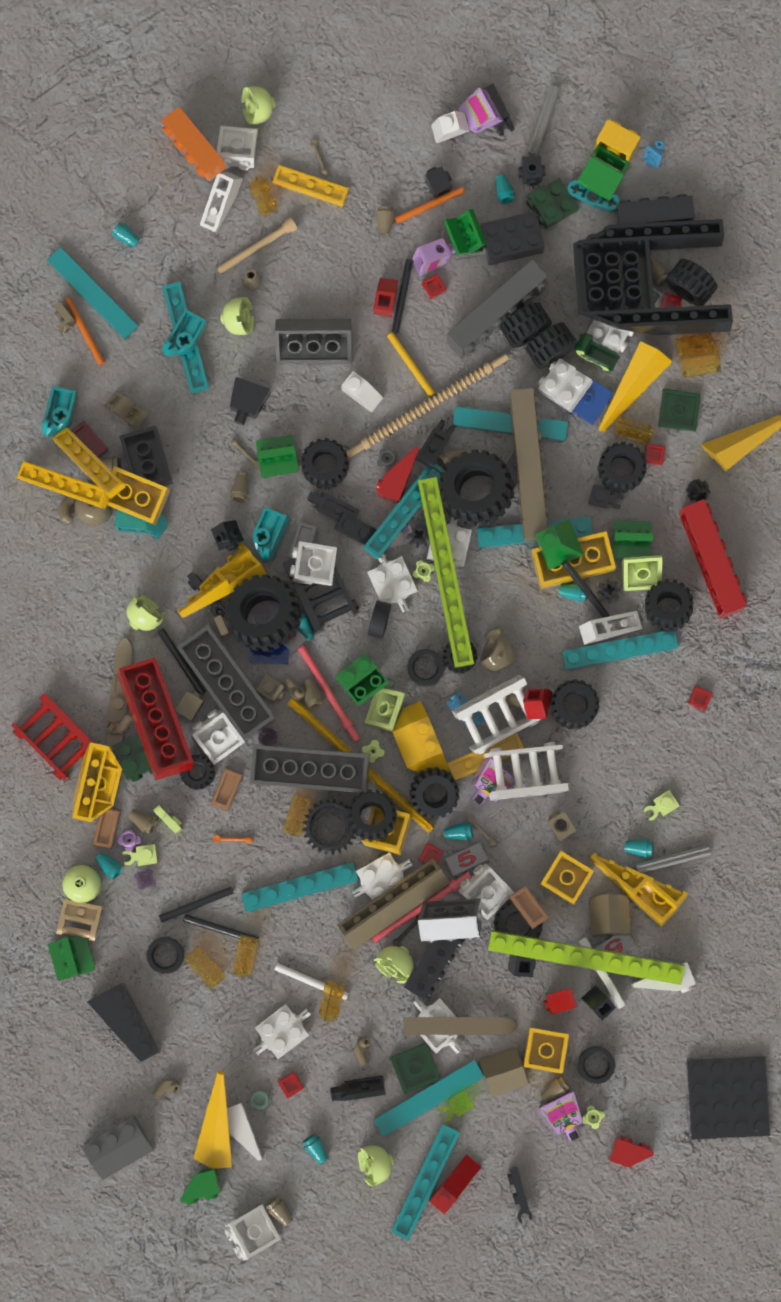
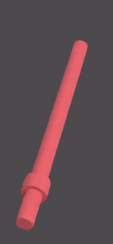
[298,645,360,743]
[372,872,471,943]

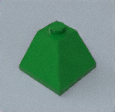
[534,519,584,570]

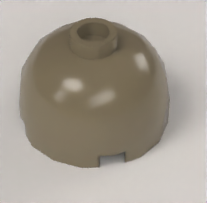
[74,500,113,526]

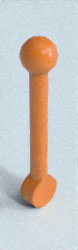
[213,835,253,843]

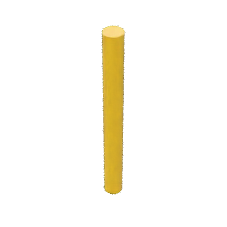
[387,332,435,397]

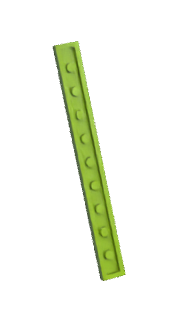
[418,477,474,668]
[488,930,685,985]

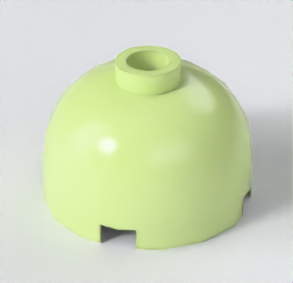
[242,86,275,124]
[220,297,254,335]
[126,594,165,631]
[62,865,102,903]
[374,946,414,983]
[358,1145,393,1187]

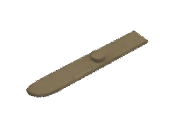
[105,638,132,752]
[404,1017,517,1035]

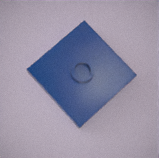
[572,373,614,426]

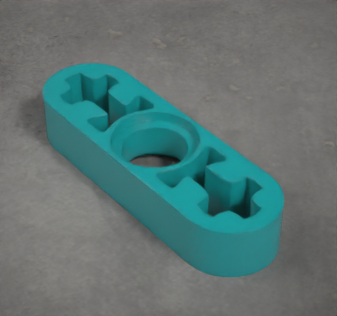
[567,180,620,212]

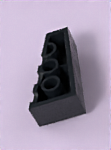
[87,983,160,1062]

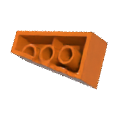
[161,107,226,182]

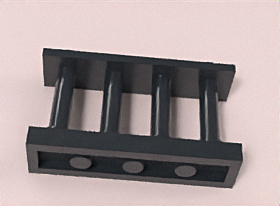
[283,544,359,634]

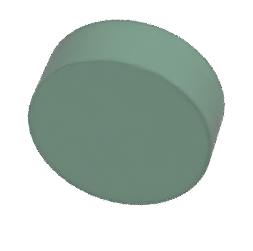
[250,1090,270,1110]

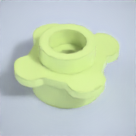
[413,560,434,582]
[362,740,385,763]
[582,1106,605,1129]

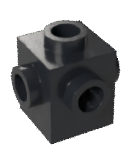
[518,155,545,186]
[211,520,244,551]

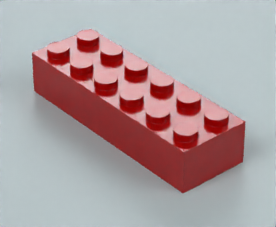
[679,499,748,620]
[118,658,194,781]

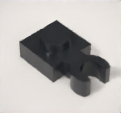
[588,484,624,509]

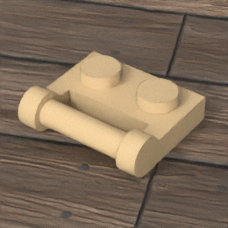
[56,899,103,941]

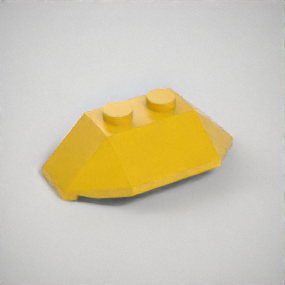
[392,701,450,774]
[72,742,122,822]

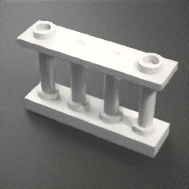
[452,675,541,754]
[484,742,569,801]

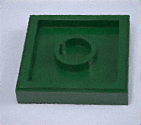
[658,389,701,432]
[390,1043,440,1094]

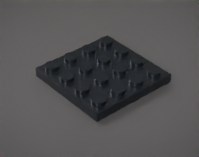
[686,1056,770,1139]

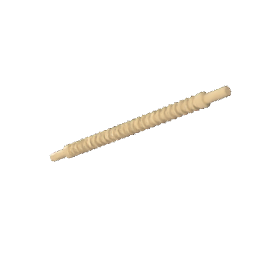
[346,354,509,458]

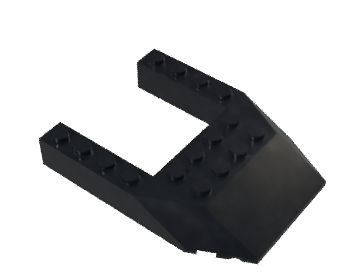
[573,219,733,335]

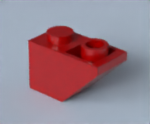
[373,277,399,317]
[523,688,553,719]
[608,1135,654,1168]

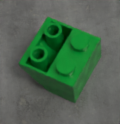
[577,144,631,201]
[335,653,389,707]
[180,1168,222,1205]

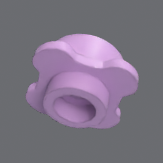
[118,830,141,852]

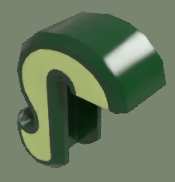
[574,333,620,372]

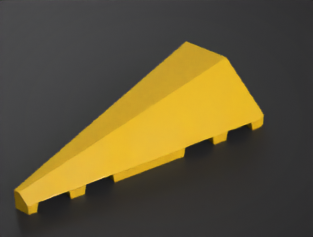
[598,341,672,432]
[701,414,781,472]
[177,543,267,618]
[590,853,688,928]
[194,1070,232,1169]

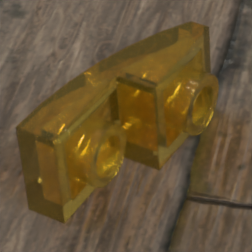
[184,946,225,990]

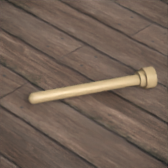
[217,217,298,273]

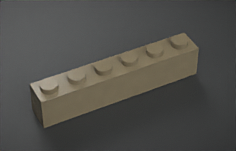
[337,859,450,950]

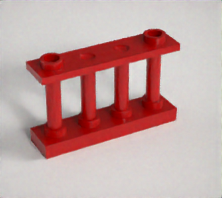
[11,693,94,781]

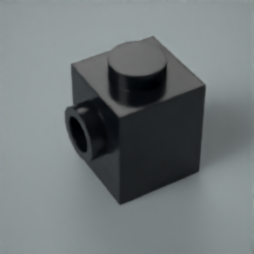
[425,166,452,198]
[508,955,536,977]
[581,985,616,1021]

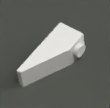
[200,171,243,232]
[579,611,642,644]
[631,962,696,993]
[228,1103,263,1161]

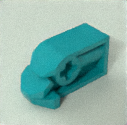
[162,309,208,357]
[42,386,78,437]
[252,507,291,562]
[114,509,167,540]

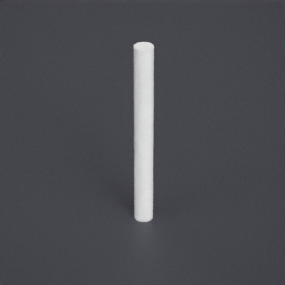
[275,963,349,1000]

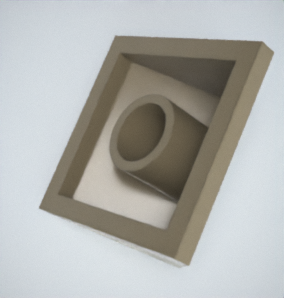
[590,893,630,937]
[479,1047,528,1097]

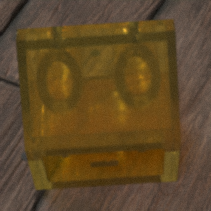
[674,333,721,378]

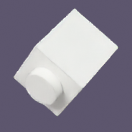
[431,111,470,143]
[341,371,383,413]

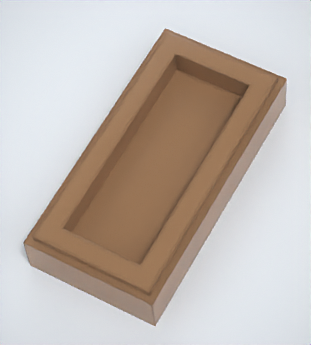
[210,768,243,811]
[92,809,120,849]
[510,886,549,929]

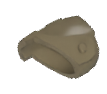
[480,627,516,672]

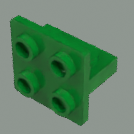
[444,209,487,255]
[256,435,299,478]
[613,520,653,559]
[48,936,95,981]

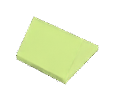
[621,555,662,591]
[364,688,405,732]

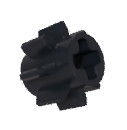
[686,479,711,502]
[407,524,429,549]
[597,579,621,603]

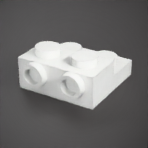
[217,126,258,170]
[587,320,634,354]
[538,359,593,412]
[289,541,337,586]
[190,709,245,765]
[458,864,514,921]
[225,1205,281,1260]

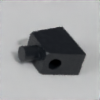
[230,377,271,426]

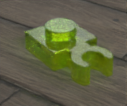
[438,1090,475,1122]

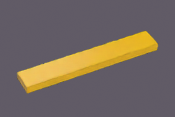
[52,427,126,499]
[17,461,109,509]

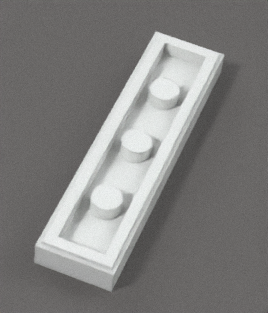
[578,937,625,1009]

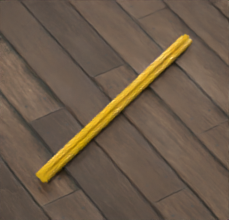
[287,697,435,834]

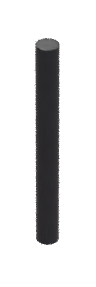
[391,259,413,334]
[561,559,610,618]
[157,628,206,695]
[159,886,234,923]
[183,914,259,944]

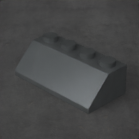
[275,319,352,363]

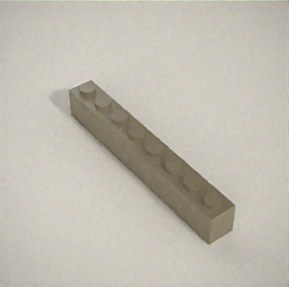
[509,388,550,543]

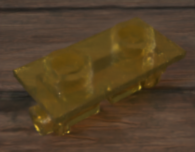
[249,176,278,217]
[613,416,654,444]
[282,795,312,837]
[232,934,259,977]
[319,979,345,1022]

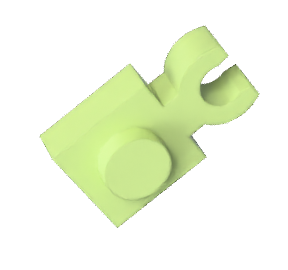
[643,790,679,821]
[153,805,183,835]
[123,844,158,866]

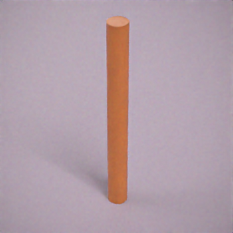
[394,186,465,224]
[64,297,105,366]

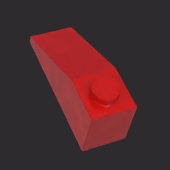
[375,447,419,503]
[543,988,577,1014]
[429,1154,481,1214]

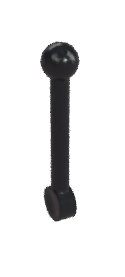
[393,914,420,946]

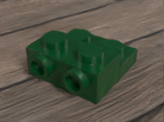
[526,178,579,229]
[113,734,153,782]

